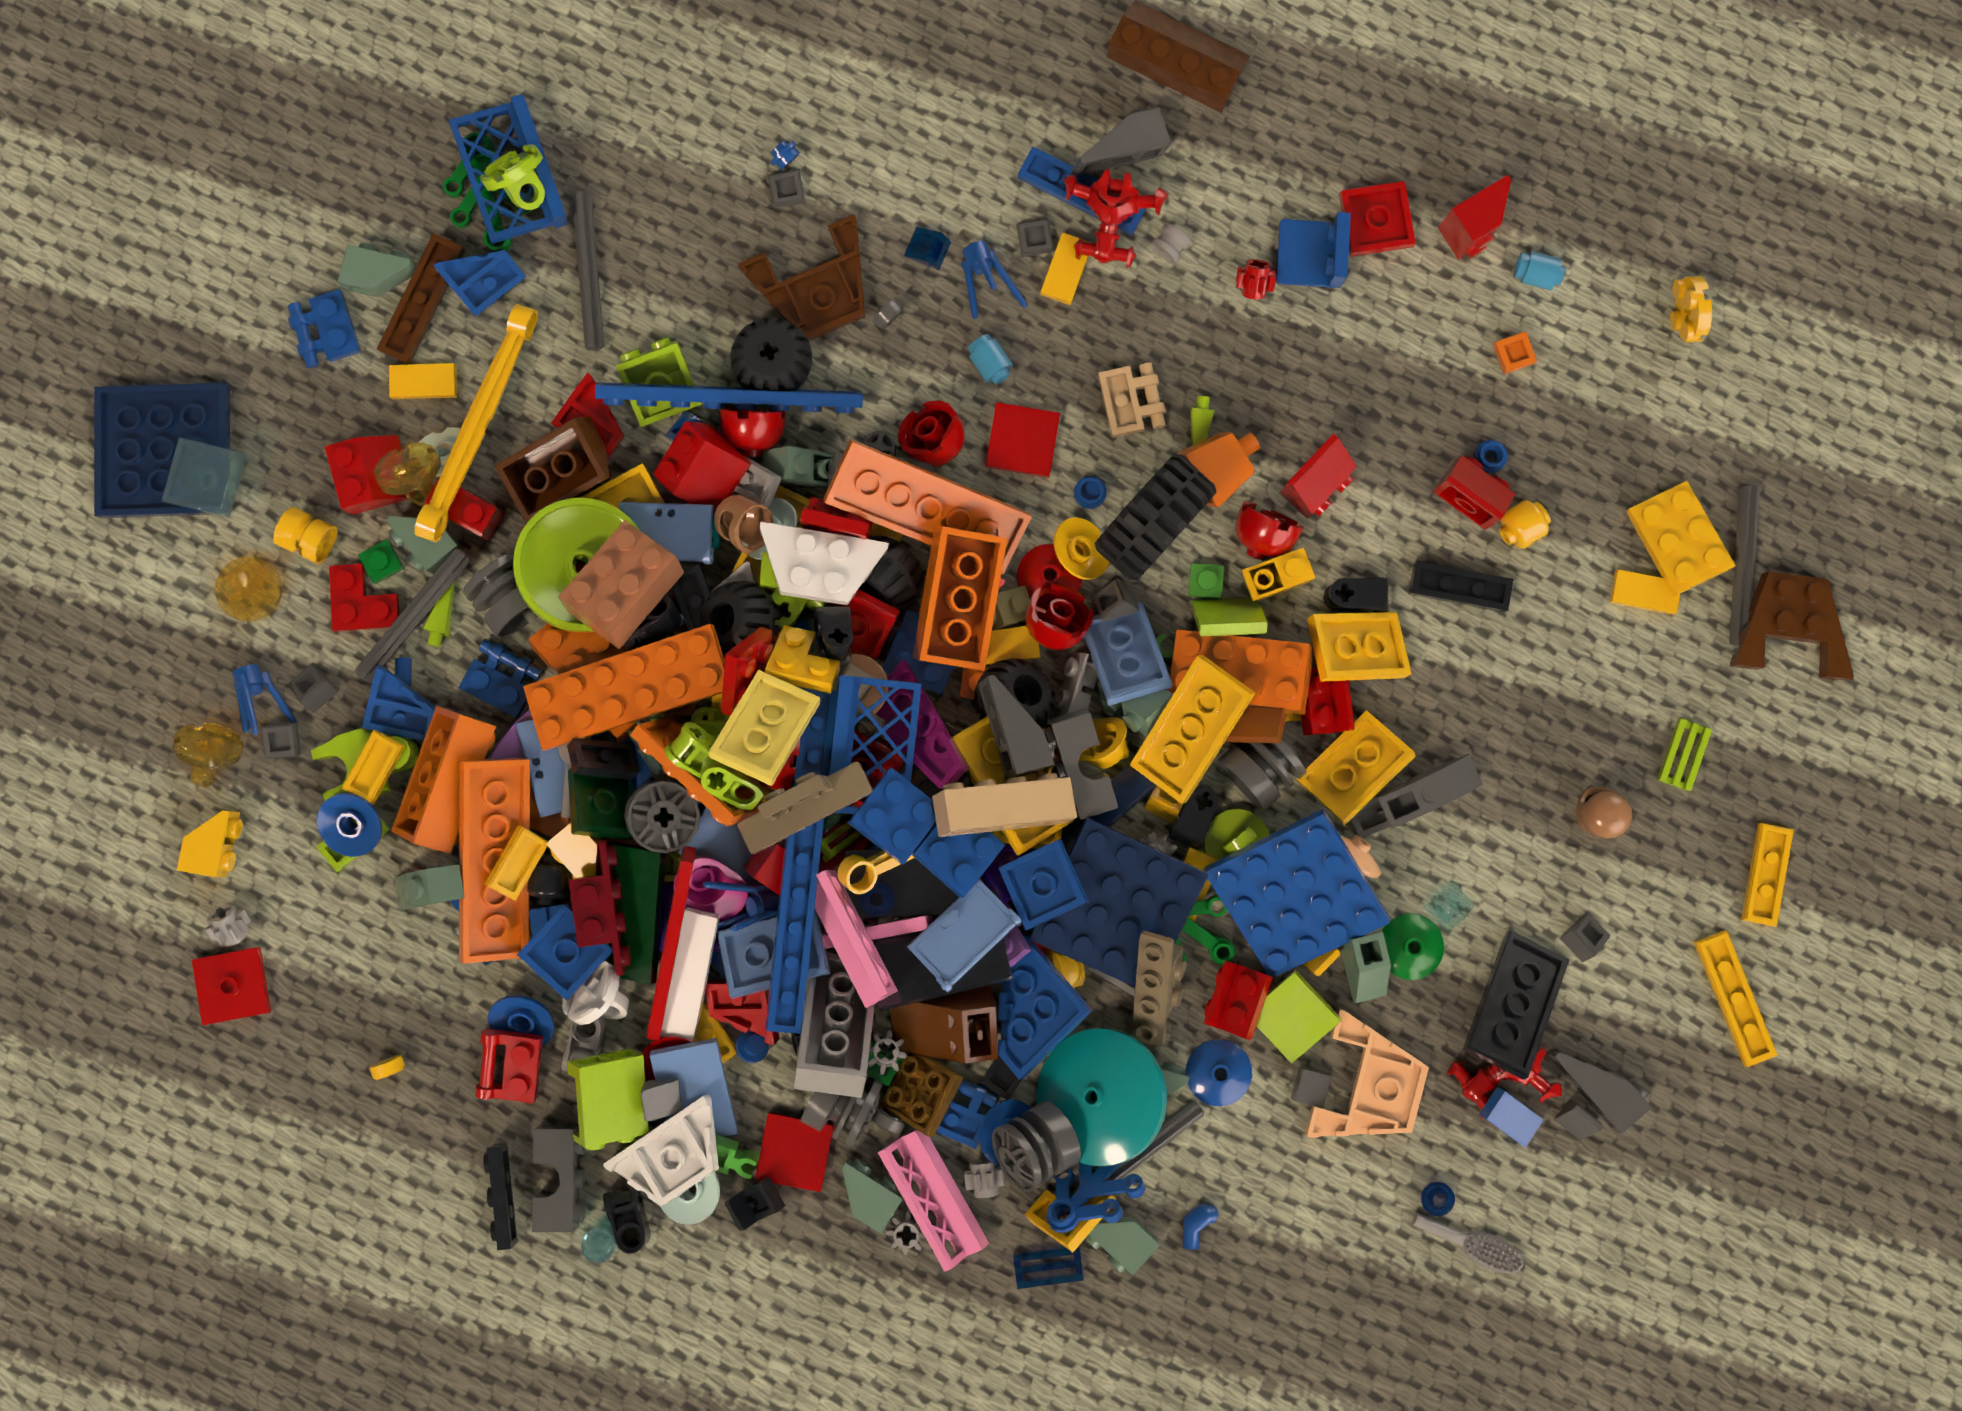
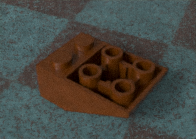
[890,985,998,1064]

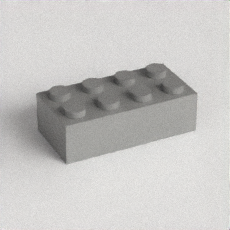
[793,953,874,1098]

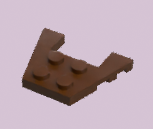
[738,214,865,341]
[1730,571,1854,681]

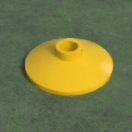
[1054,517,1109,580]

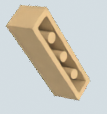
[932,773,1077,837]

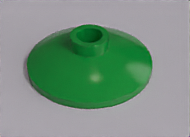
[1382,914,1444,980]

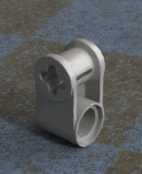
[562,1016,606,1071]

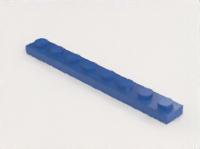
[595,382,863,413]

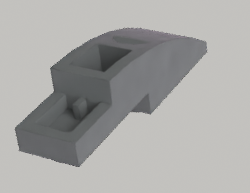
[1351,754,1483,838]

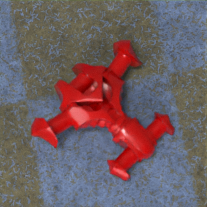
[1063,169,1169,268]
[1447,1047,1562,1119]

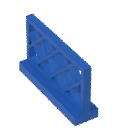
[449,94,567,244]
[829,674,922,814]

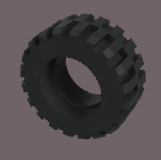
[1095,454,1217,581]

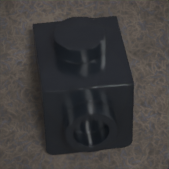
[725,1177,786,1231]

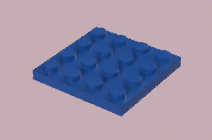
[1204,808,1390,978]

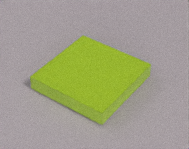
[1192,598,1267,637]
[1256,970,1342,1063]

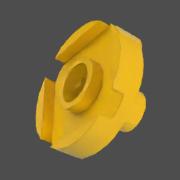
[1670,275,1712,343]

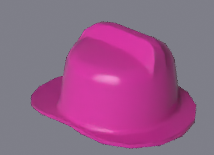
[673,855,748,920]

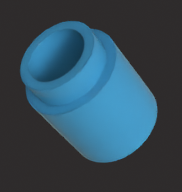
[1513,251,1566,290]
[967,334,1013,385]

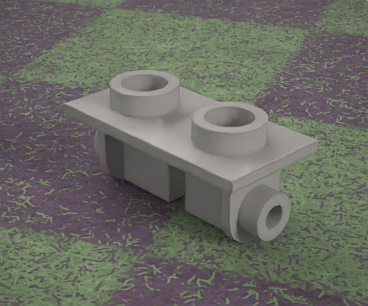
[1054,652,1097,716]

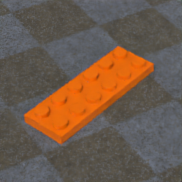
[823,439,1032,575]
[523,624,725,751]
[459,758,530,964]

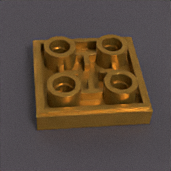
[879,1052,964,1138]

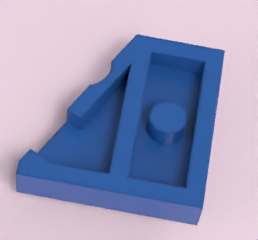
[434,250,526,317]
[362,664,436,741]

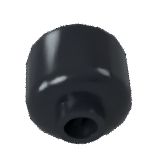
[527,857,572,906]

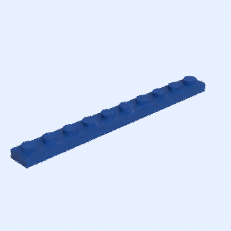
[765,687,838,1034]

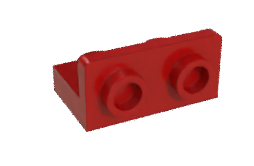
[800,497,873,539]
[1301,668,1355,736]
[1204,960,1273,1040]

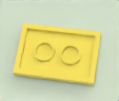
[709,670,820,786]

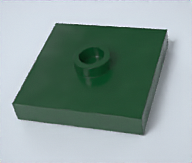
[568,768,634,840]

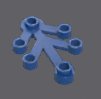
[1046,1162,1145,1233]

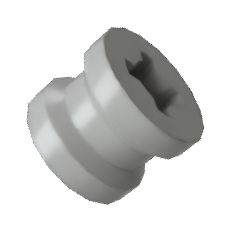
[1150,223,1191,265]

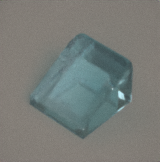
[1423,882,1474,932]

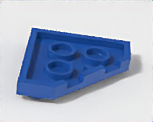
[998,935,1093,1080]

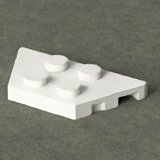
[760,522,889,605]
[603,1094,719,1206]

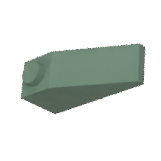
[395,864,465,911]

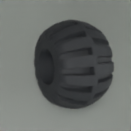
[730,317,812,391]
[859,536,924,613]
[700,581,781,660]
[974,658,1055,729]

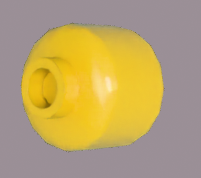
[1499,500,1551,549]

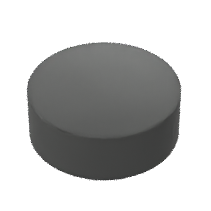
[873,298,904,330]
[871,1107,906,1134]

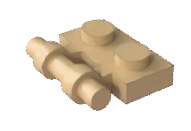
[1098,363,1166,438]

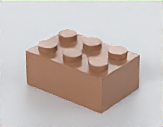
[558,520,684,649]

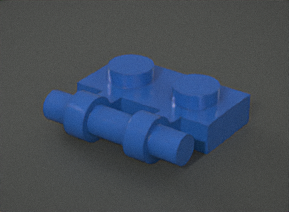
[287,289,361,368]
[458,639,544,718]
[936,1080,998,1149]

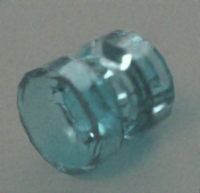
[581,1223,618,1263]

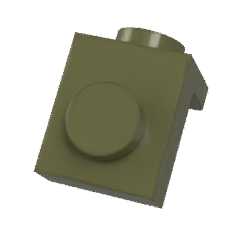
[992,586,1030,630]

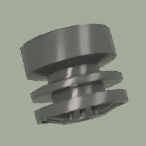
[463,552,538,639]
[1217,737,1307,811]
[624,779,700,853]
[800,1076,883,1147]
[992,1101,1081,1193]

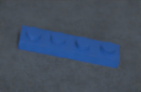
[1017,146,1147,236]

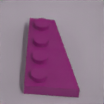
[876,659,969,791]

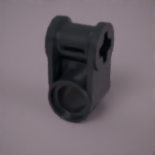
[1323,577,1389,613]
[624,594,682,651]
[814,605,853,669]
[1168,786,1219,850]
[603,1186,651,1254]

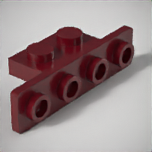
[569,838,631,976]

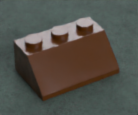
[494,416,609,524]

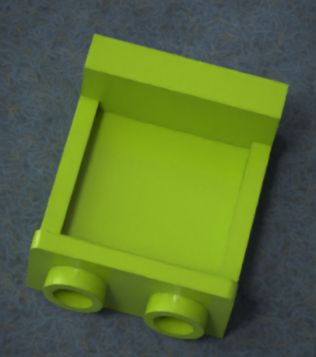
[567,1048,649,1150]

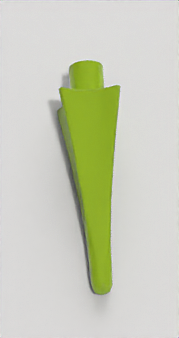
[1191,396,1215,445]
[423,581,455,648]

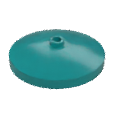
[1036,1028,1167,1166]

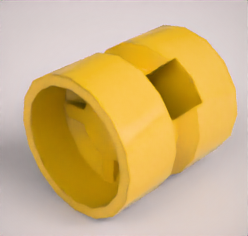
[273,506,338,564]

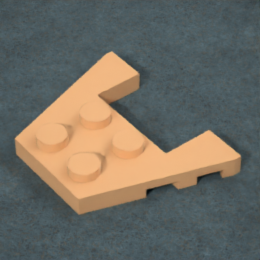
[1305,1008,1429,1138]

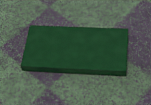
[601,841,667,985]

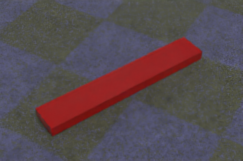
[646,846,696,1041]

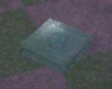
[162,437,247,518]

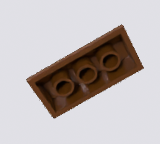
[1107,1,1250,113]

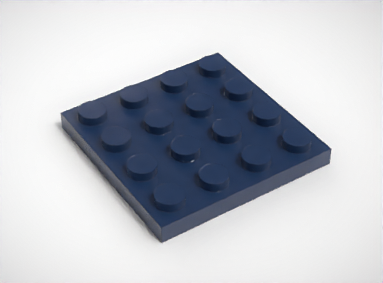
[94,383,231,518]
[1029,816,1209,987]

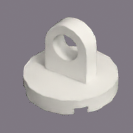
[562,961,629,1025]

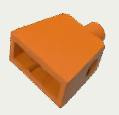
[1177,432,1261,508]

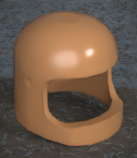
[714,495,774,554]
[1576,787,1632,839]

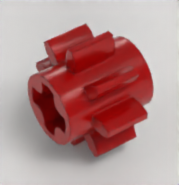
[1236,259,1276,300]

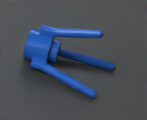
[961,241,1028,319]
[232,664,296,735]
[703,881,779,932]

